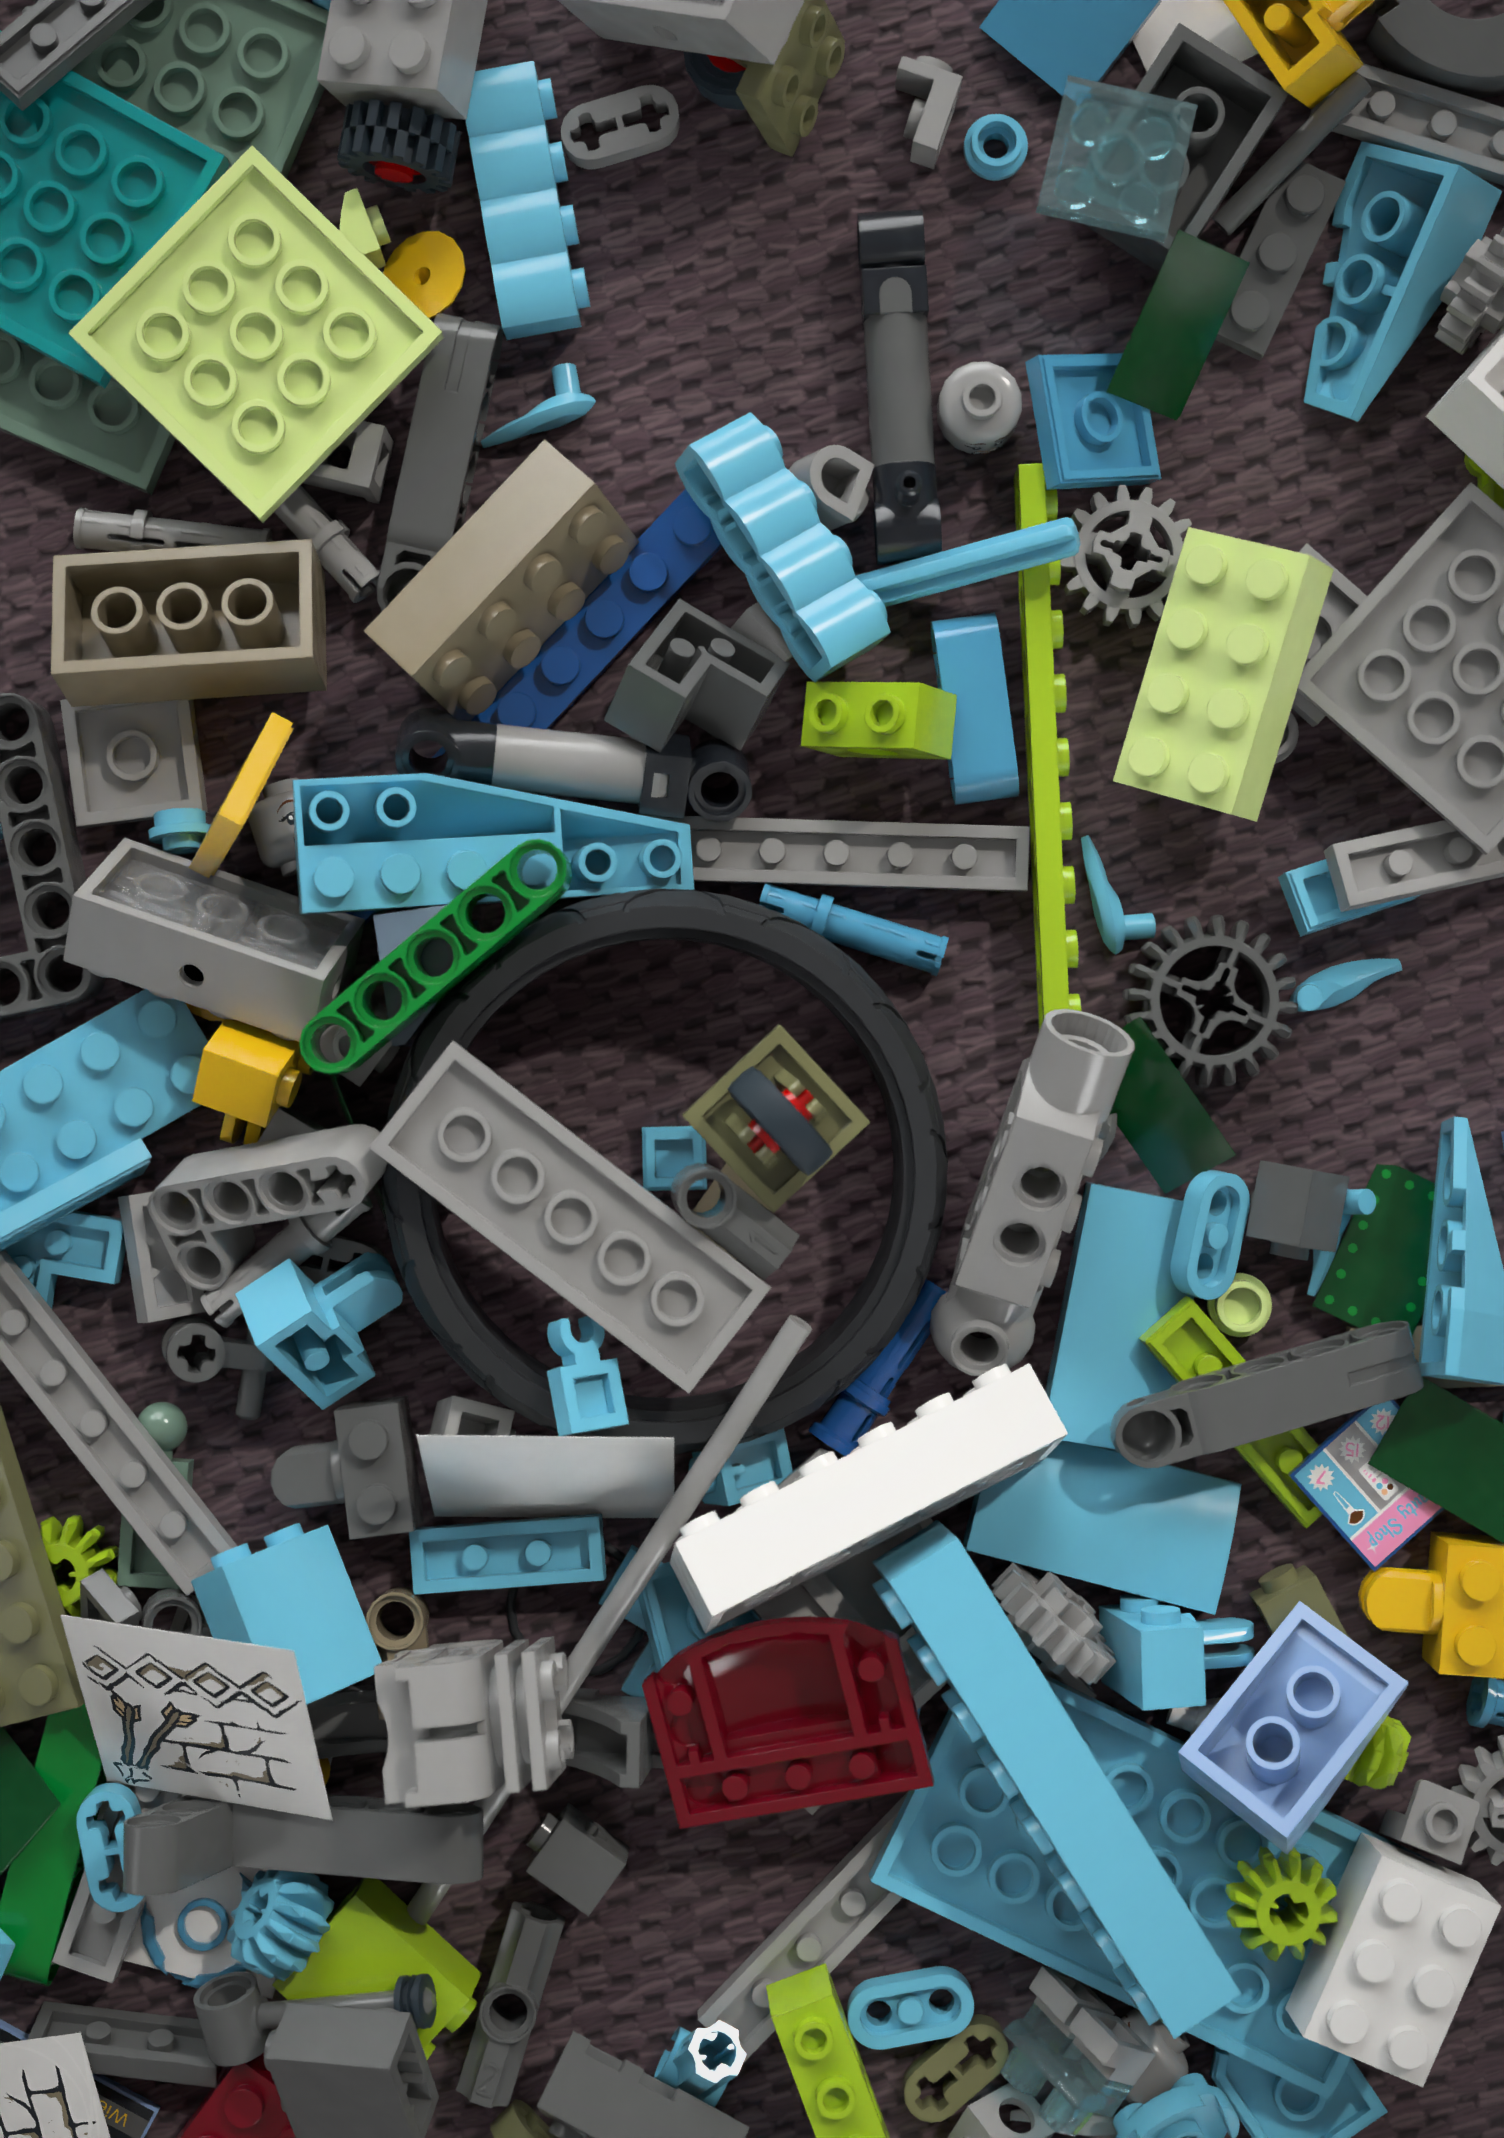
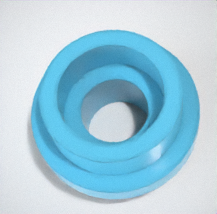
[963,114,1028,181]
[148,808,211,855]

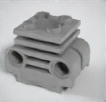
[374,1636,575,1808]

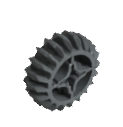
[1122,915,1298,1088]

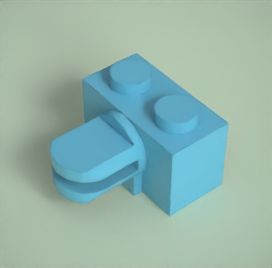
[236,1252,403,1410]
[1099,1593,1255,1711]

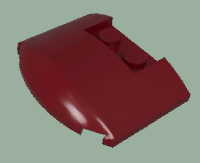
[642,1616,935,1829]

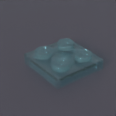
[1036,75,1197,242]

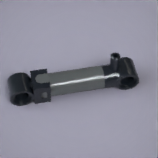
[857,209,942,566]

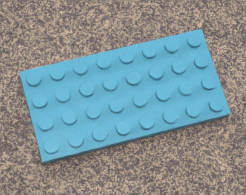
[869,1673,1437,2101]

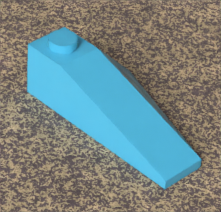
[1304,141,1502,422]
[1419,1116,1504,1385]

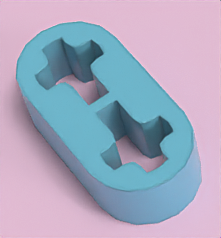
[77,1783,144,1912]

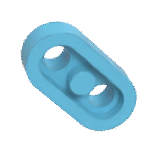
[1170,1170,1250,1300]
[847,1966,974,2050]

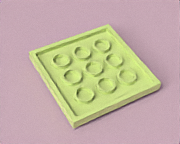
[69,146,444,523]

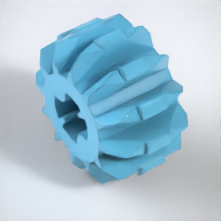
[226,1870,334,1981]

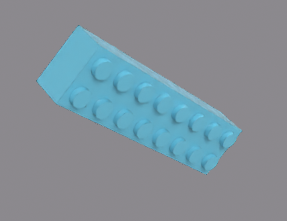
[872,1520,1241,2039]

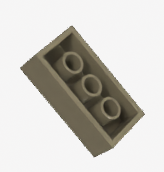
[364,439,639,721]
[51,539,327,707]

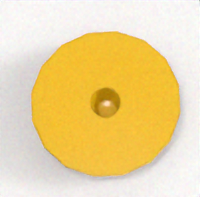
[383,231,466,319]

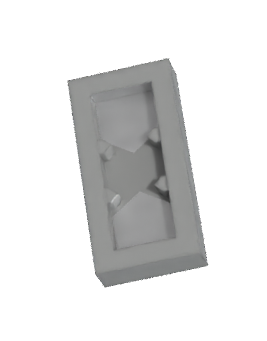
[118,1191,206,1323]

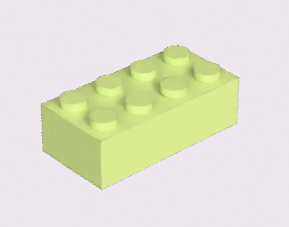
[1113,527,1334,822]

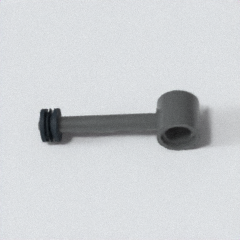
[193,1972,437,2066]

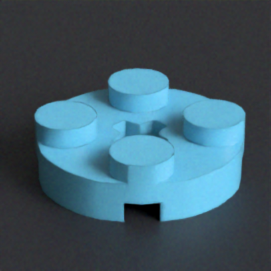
[1113,2073,1240,2138]

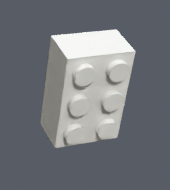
[1285,1832,1502,2087]

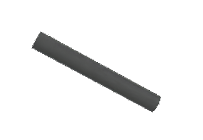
[1212,72,1372,236]

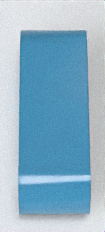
[930,613,1019,805]

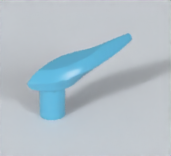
[481,363,596,448]
[1081,835,1156,955]
[1289,958,1402,1012]
[1307,1188,1376,1297]

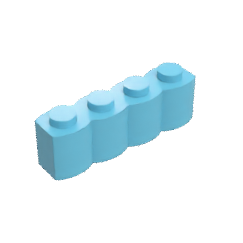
[465,61,591,340]
[675,412,891,682]

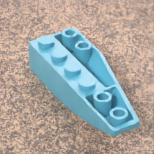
[292,773,694,915]

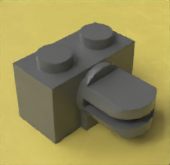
[270,1395,424,1540]

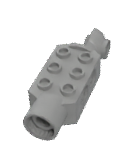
[929,1009,1134,1377]

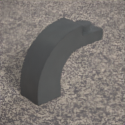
[1365,0,1504,98]

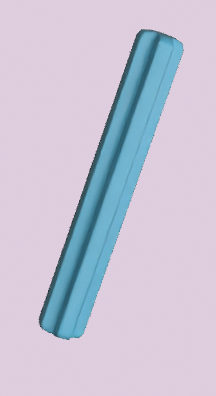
[855,517,1080,607]

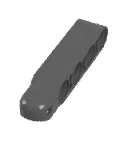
[377,313,503,611]
[1110,1321,1424,1468]

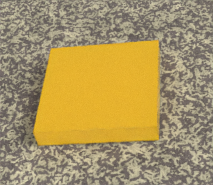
[189,712,293,878]

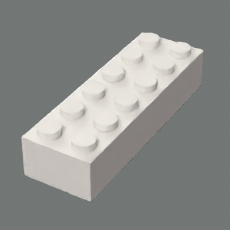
[670,1363,1068,1634]

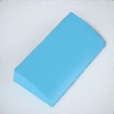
[1045,1182,1194,1449]
[963,1440,1241,1615]

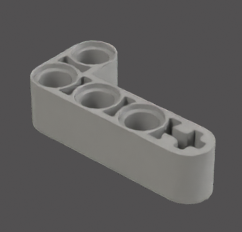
[148,1124,387,1291]

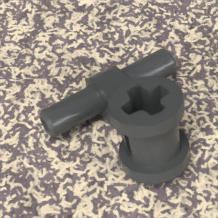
[161,1316,275,1420]

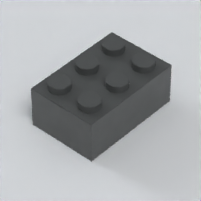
[1065,23,1289,272]

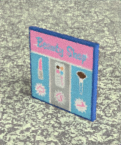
[1288,1400,1444,1572]

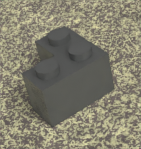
[604,599,790,753]

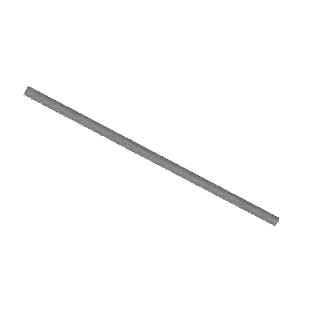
[407,1315,812,1925]

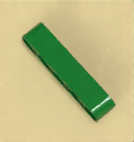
[299,839,572,1074]
[0,1704,107,1986]

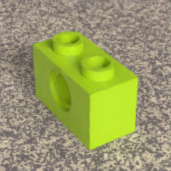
[801,682,957,760]

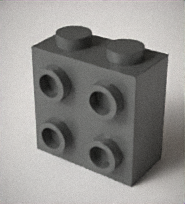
[264,2002,439,2138]

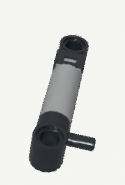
[395,708,752,822]

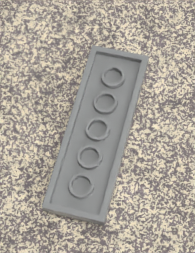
[369,1040,771,1393]

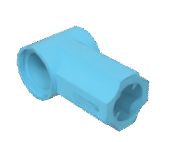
[654,2021,746,2107]

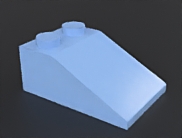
[1179,1601,1408,1855]

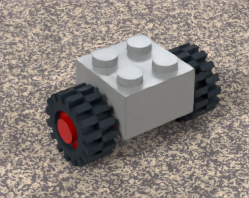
[317,0,488,194]

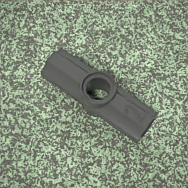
[456,1901,566,2108]

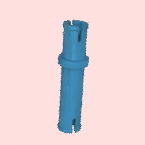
[759,883,949,976]

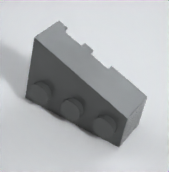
[537,2031,750,2138]

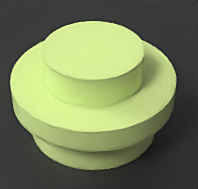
[1207,1273,1272,1337]

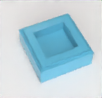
[642,1126,707,1191]

